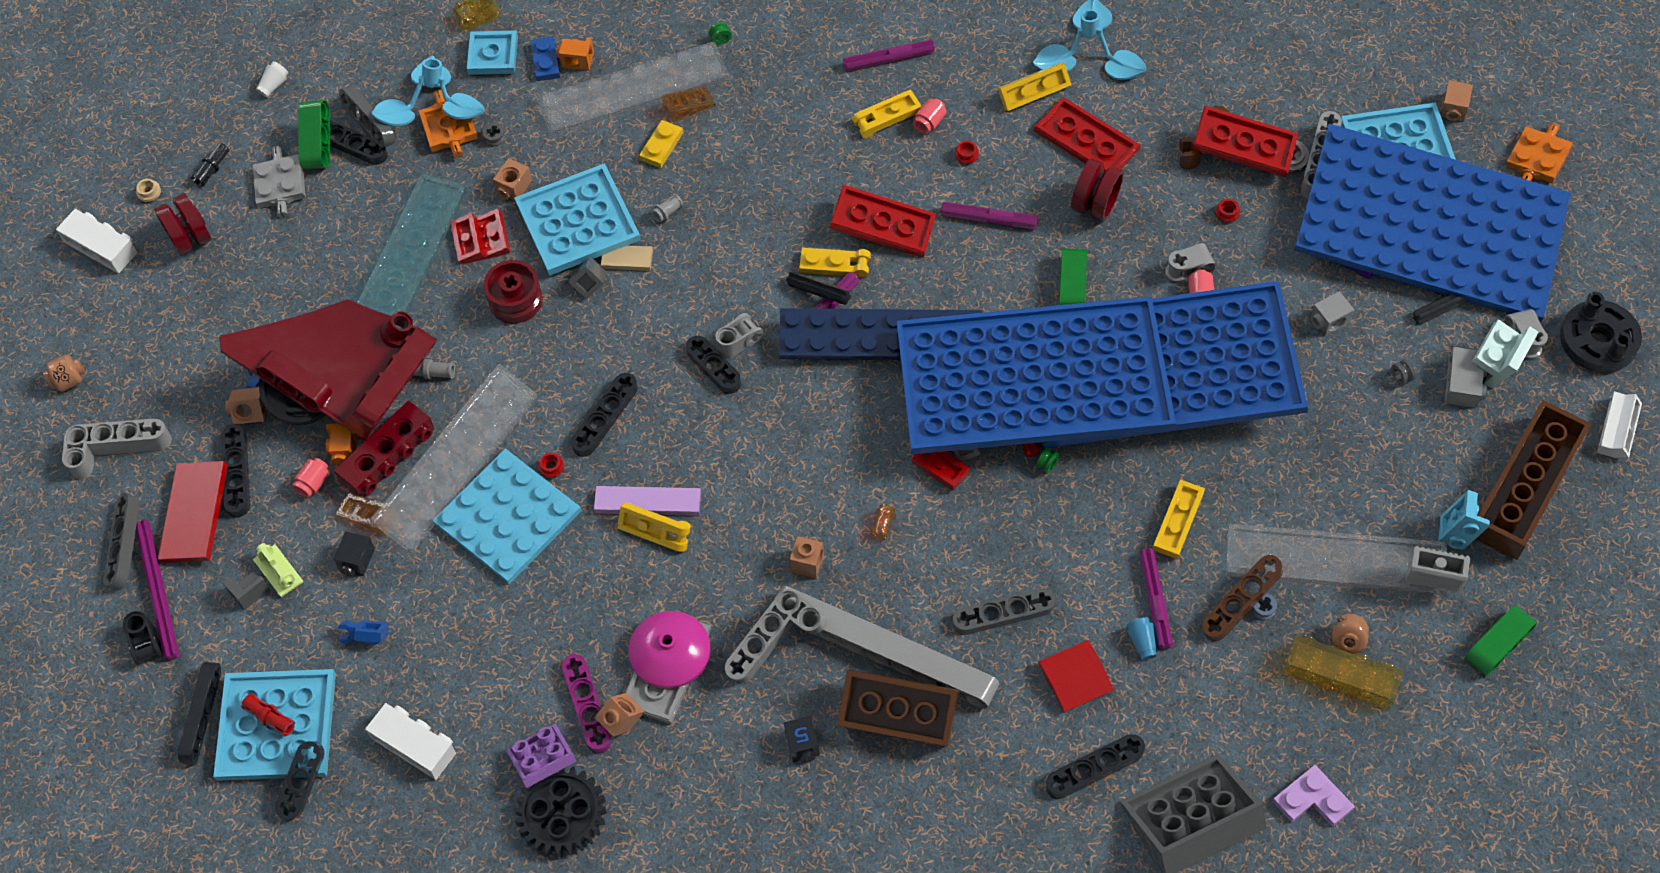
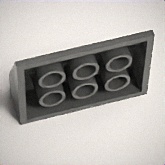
[1120,754,1267,873]

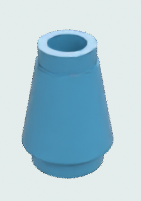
[1127,617,1157,660]

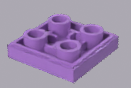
[506,724,577,788]

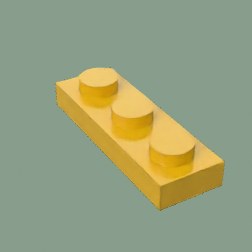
[998,62,1071,111]
[1153,479,1205,559]

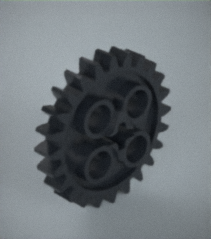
[514,766,607,857]

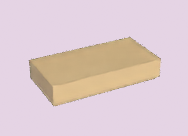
[601,245,653,271]

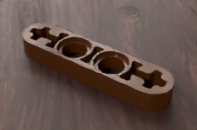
[1202,555,1283,641]

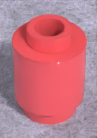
[913,99,947,134]
[1188,270,1214,293]
[292,458,330,498]

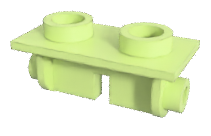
[253,543,303,597]

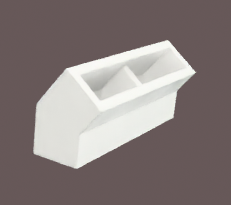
[1597,391,1642,458]

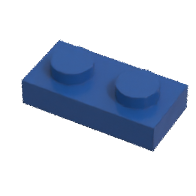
[531,36,560,82]

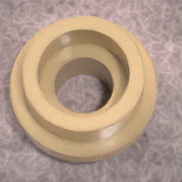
[136,179,161,202]

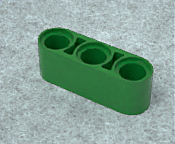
[298,100,330,170]
[1059,248,1087,305]
[1464,605,1537,677]

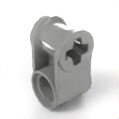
[1165,243,1216,283]
[1504,309,1548,360]
[715,313,764,359]

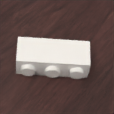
[56,209,138,274]
[365,703,456,780]

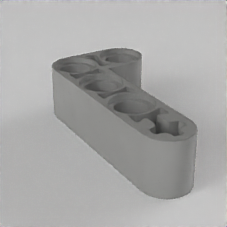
[1301,111,1342,199]
[62,419,172,479]
[725,590,826,682]

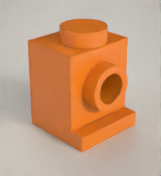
[556,37,594,70]
[326,424,357,465]

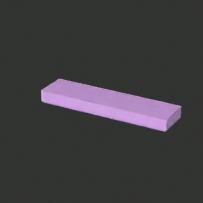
[594,486,701,516]

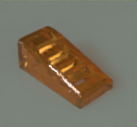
[662,86,716,123]
[336,493,397,536]

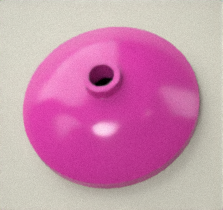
[628,611,711,689]

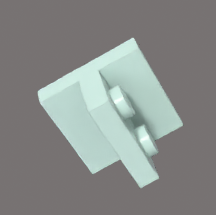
[1472,319,1539,389]

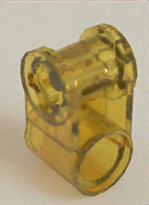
[453,0,501,31]

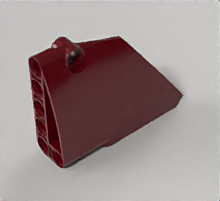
[219,299,437,441]

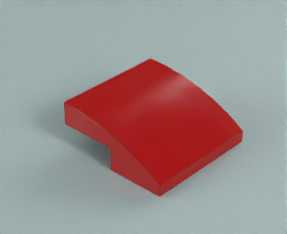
[450,208,511,264]
[1038,640,1114,712]

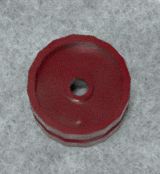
[1071,158,1124,222]
[153,192,212,256]
[483,260,543,324]

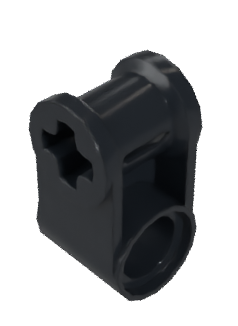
[122,611,163,666]

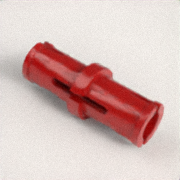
[241,693,295,737]

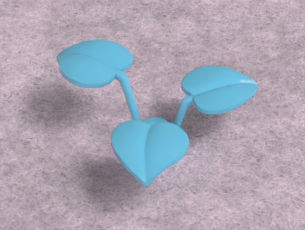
[1033,0,1146,80]
[371,55,485,126]

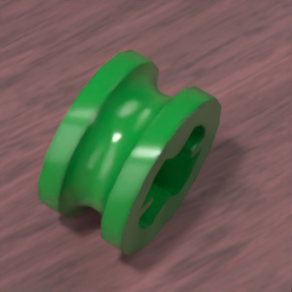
[708,22,732,45]
[1036,447,1060,474]

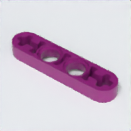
[562,654,612,754]

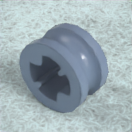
[1251,593,1277,620]

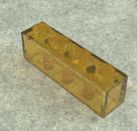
[1282,634,1403,710]

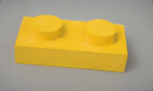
[639,120,683,168]

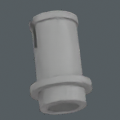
[652,193,683,222]

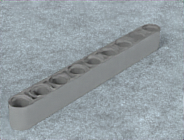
[774,586,999,709]

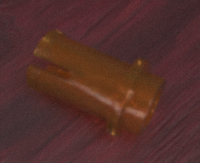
[870,504,896,540]

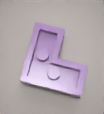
[1272,765,1355,827]

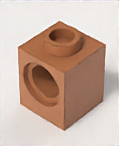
[1440,80,1473,122]
[493,158,532,201]
[225,387,267,425]
[790,536,824,579]
[595,693,645,737]

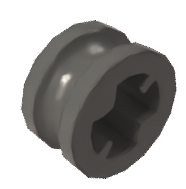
[482,123,505,146]
[1391,359,1416,386]

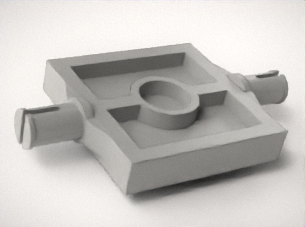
[253,146,306,218]

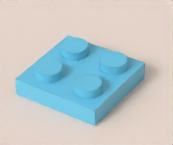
[467,31,518,75]

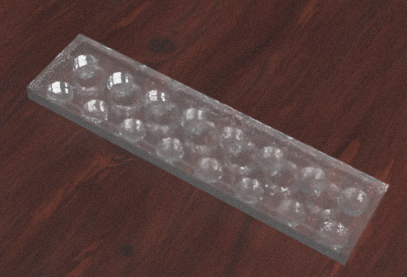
[536,41,730,137]
[370,364,539,553]
[1226,523,1447,595]

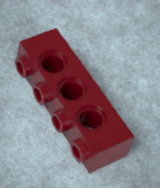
[334,400,435,499]

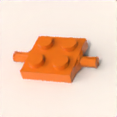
[418,90,478,158]
[1506,122,1573,184]

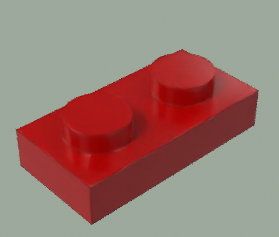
[912,451,970,491]

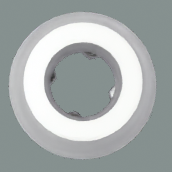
[256,61,288,98]

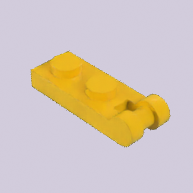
[852,89,922,139]
[799,248,871,278]
[617,502,691,552]

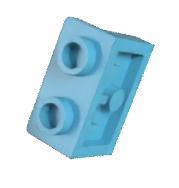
[1438,490,1490,550]

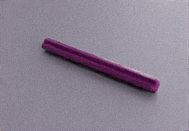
[136,520,179,661]

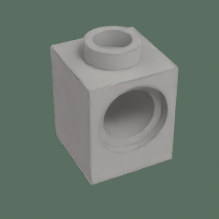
[1311,291,1354,336]

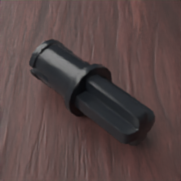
[191,143,229,187]

